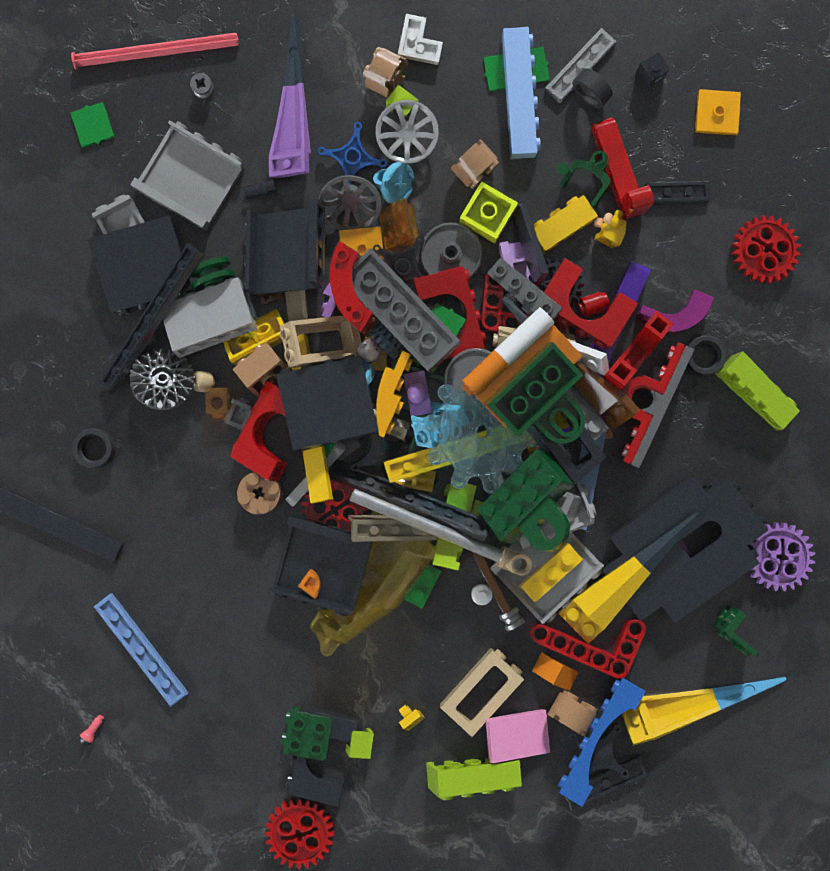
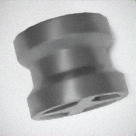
[190,73,214,99]
[499,606,525,631]

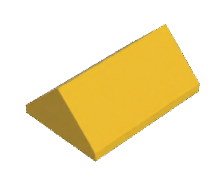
[223,308,285,366]

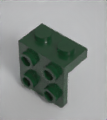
[713,605,759,657]
[281,706,332,760]

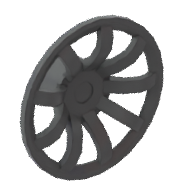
[318,175,382,231]

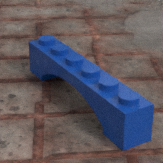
[558,678,646,807]

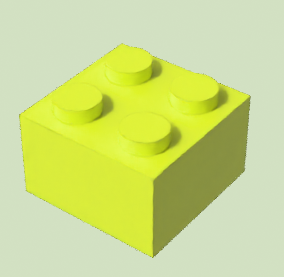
[459,181,518,244]

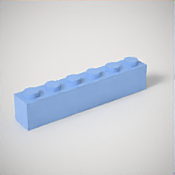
[502,27,541,159]

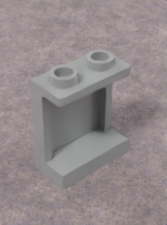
[91,195,145,234]

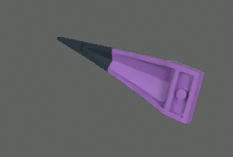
[269,14,311,179]

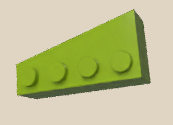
[715,351,800,430]
[429,480,476,570]
[426,758,522,800]

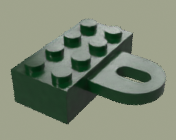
[484,342,585,444]
[477,449,574,552]

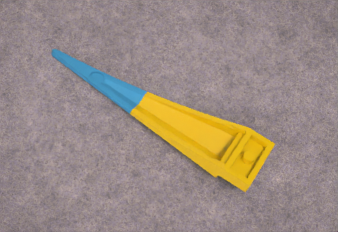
[622,677,787,746]

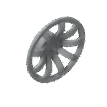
[376,100,439,164]

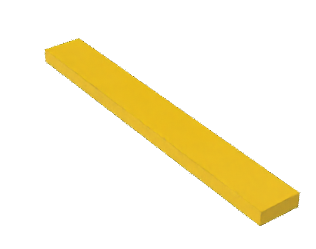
[292,334,333,504]

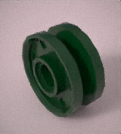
[189,257,235,291]

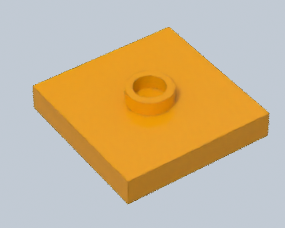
[695,89,741,135]
[339,226,384,261]

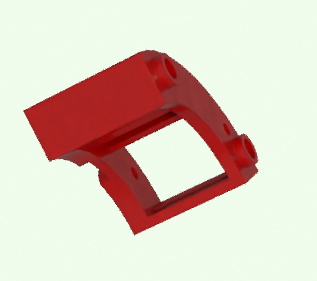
[330,241,379,337]

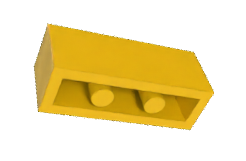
[533,195,598,255]
[519,543,583,602]

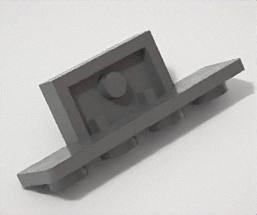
[488,258,562,320]

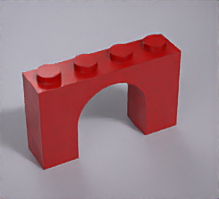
[544,258,638,350]
[413,266,487,360]
[603,311,674,390]
[230,381,288,482]

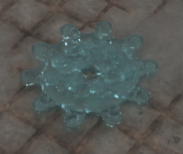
[423,370,538,493]

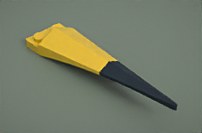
[558,513,698,644]

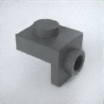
[225,397,252,430]

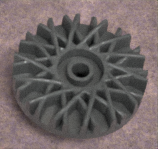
[420,223,482,278]
[444,348,491,413]
[130,349,195,410]

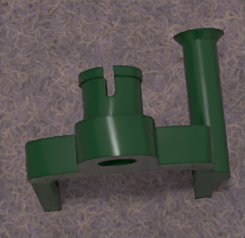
[557,151,611,208]

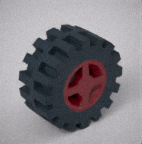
[368,322,406,361]

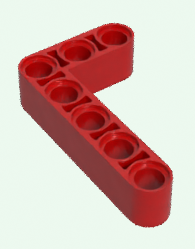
[592,117,654,220]
[480,273,580,340]
[529,617,646,678]

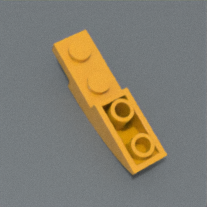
[376,350,413,437]

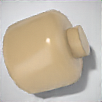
[192,371,215,392]

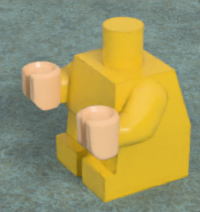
[593,210,626,248]

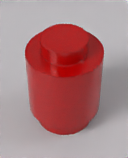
[577,292,610,318]

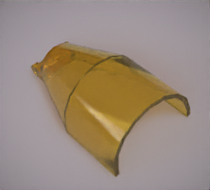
[310,511,435,656]

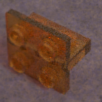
[379,198,420,250]

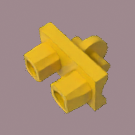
[395,471,436,492]

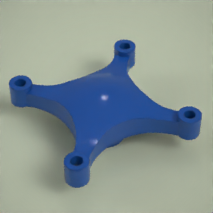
[318,122,387,187]

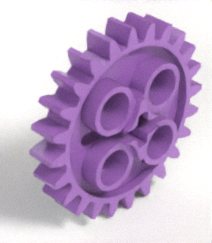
[749,522,815,591]

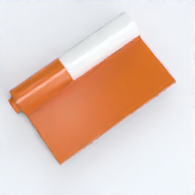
[462,307,582,428]

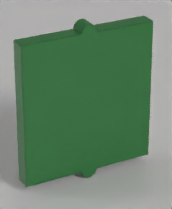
[70,102,115,148]

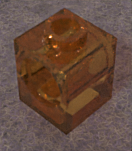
[205,388,230,419]

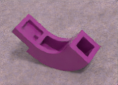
[636,290,714,334]

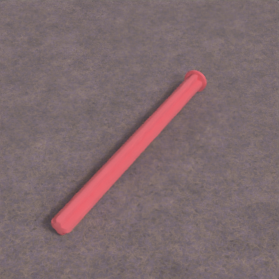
[71,33,239,70]

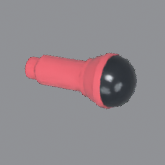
[79,715,104,746]

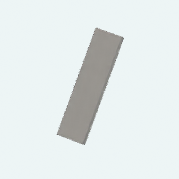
[545,28,617,104]

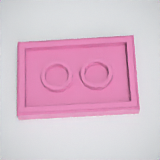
[486,709,550,763]

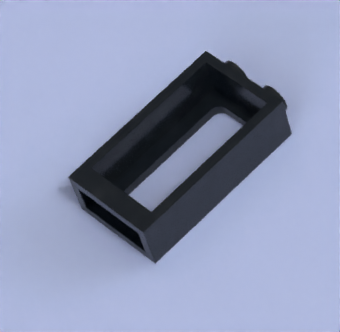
[527,412,606,484]

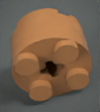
[363,47,408,98]
[450,139,499,189]
[237,472,283,514]
[547,690,598,737]

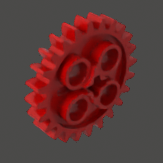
[731,215,801,284]
[300,480,369,531]
[265,797,334,870]

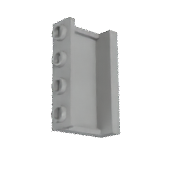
[163,277,258,358]

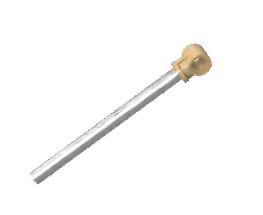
[350,489,532,576]

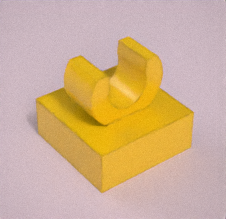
[399,705,425,731]

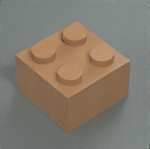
[233,342,288,398]

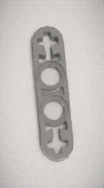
[285,442,347,506]

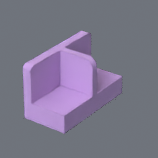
[498,241,531,282]

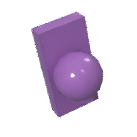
[403,370,432,416]

